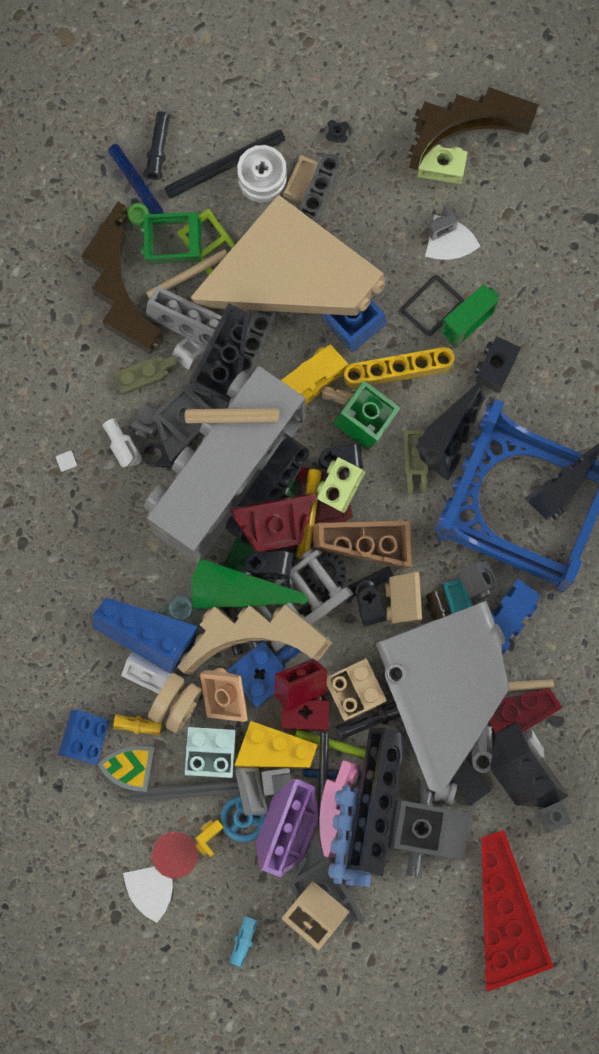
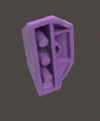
[256,778,318,877]

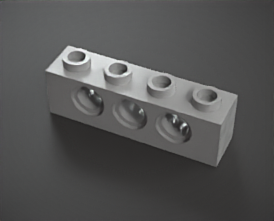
[145,286,221,346]

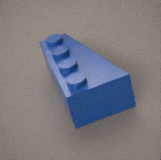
[492,579,541,655]
[93,597,198,674]

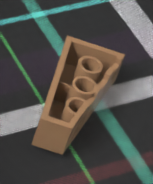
[313,521,412,569]

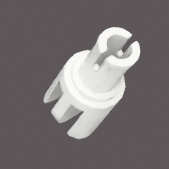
[102,418,142,467]

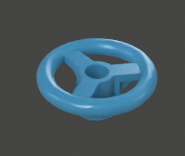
[220,795,266,842]

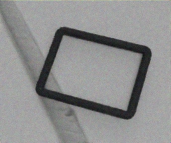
[401,275,464,336]

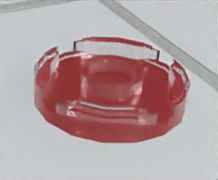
[151,831,198,879]

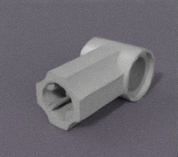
[471,726,492,774]

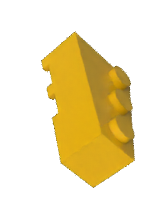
[280,344,348,406]
[235,721,318,769]

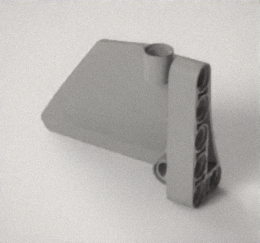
[376,601,509,793]

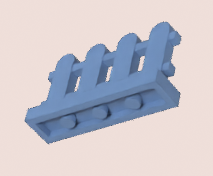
[328,786,371,887]

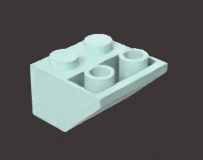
[185,727,236,778]

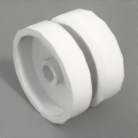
[237,145,287,203]

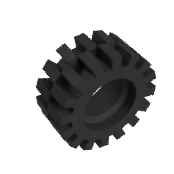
[304,551,347,596]

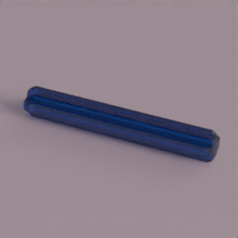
[108,143,164,214]

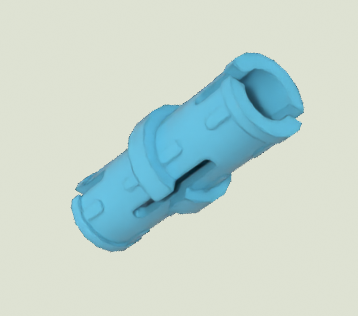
[228,916,258,967]

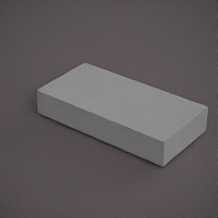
[235,767,268,815]

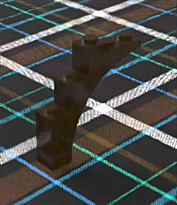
[408,87,539,170]

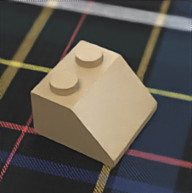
[385,572,422,626]

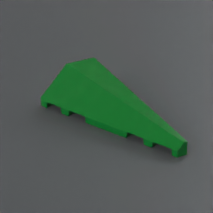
[191,559,308,610]

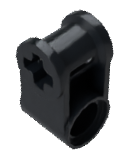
[319,444,364,471]
[245,551,293,580]
[355,579,387,627]

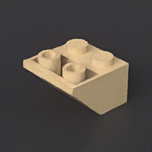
[327,658,387,721]
[281,881,349,951]

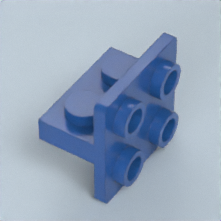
[58,709,109,765]

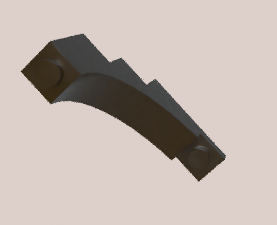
[81,201,163,354]

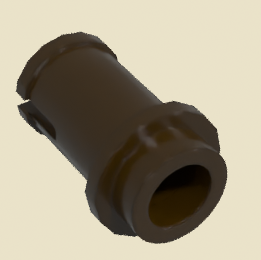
[426,590,449,620]

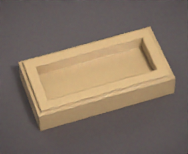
[283,155,319,204]

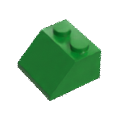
[332,380,400,450]

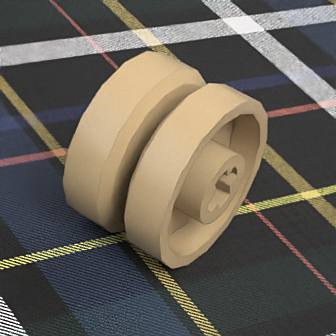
[148,673,202,734]

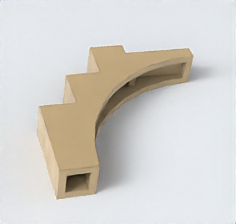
[177,605,333,675]

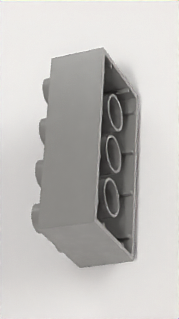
[144,366,305,565]

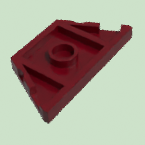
[230,493,316,552]

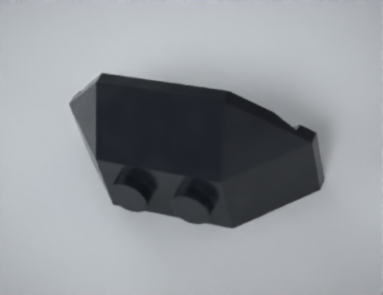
[490,721,568,808]

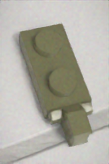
[114,356,178,395]

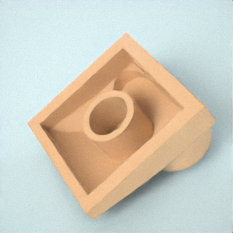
[200,668,248,722]

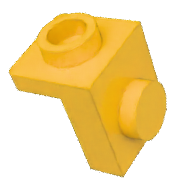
[195,820,224,857]

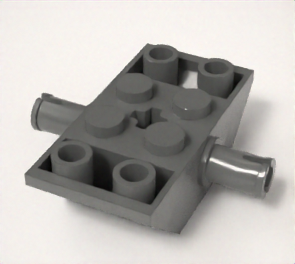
[388,780,471,878]

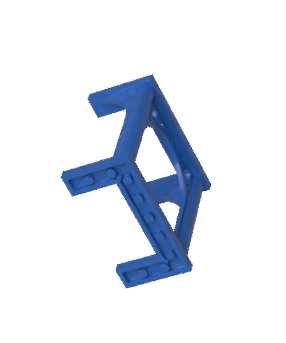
[435,399,599,593]

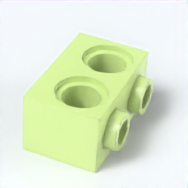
[316,457,366,513]

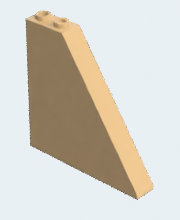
[191,195,385,316]

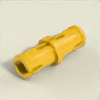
[113,714,162,736]

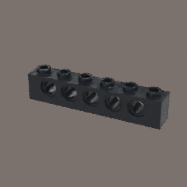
[346,728,406,876]

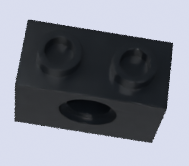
[474,336,521,393]

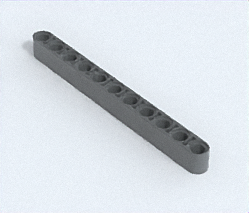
[243,153,340,377]

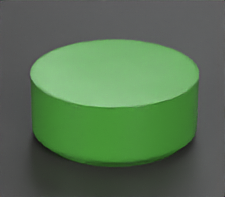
[127,203,149,227]

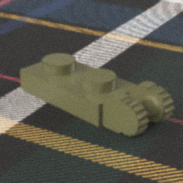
[403,429,428,494]

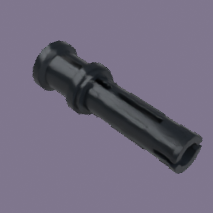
[143,111,171,180]
[335,701,401,740]

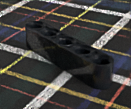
[226,437,309,543]

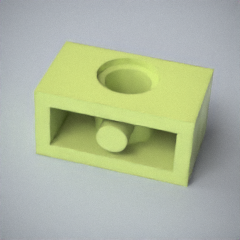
[418,145,467,184]

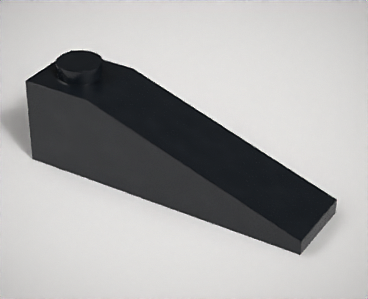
[189,302,250,403]
[416,383,485,480]
[525,443,599,520]

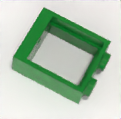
[141,212,202,264]
[440,284,499,348]

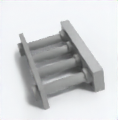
[246,549,353,651]

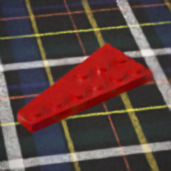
[481,830,554,992]

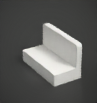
[121,651,179,694]

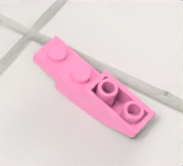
[320,760,360,857]

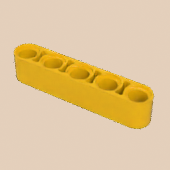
[344,347,454,389]

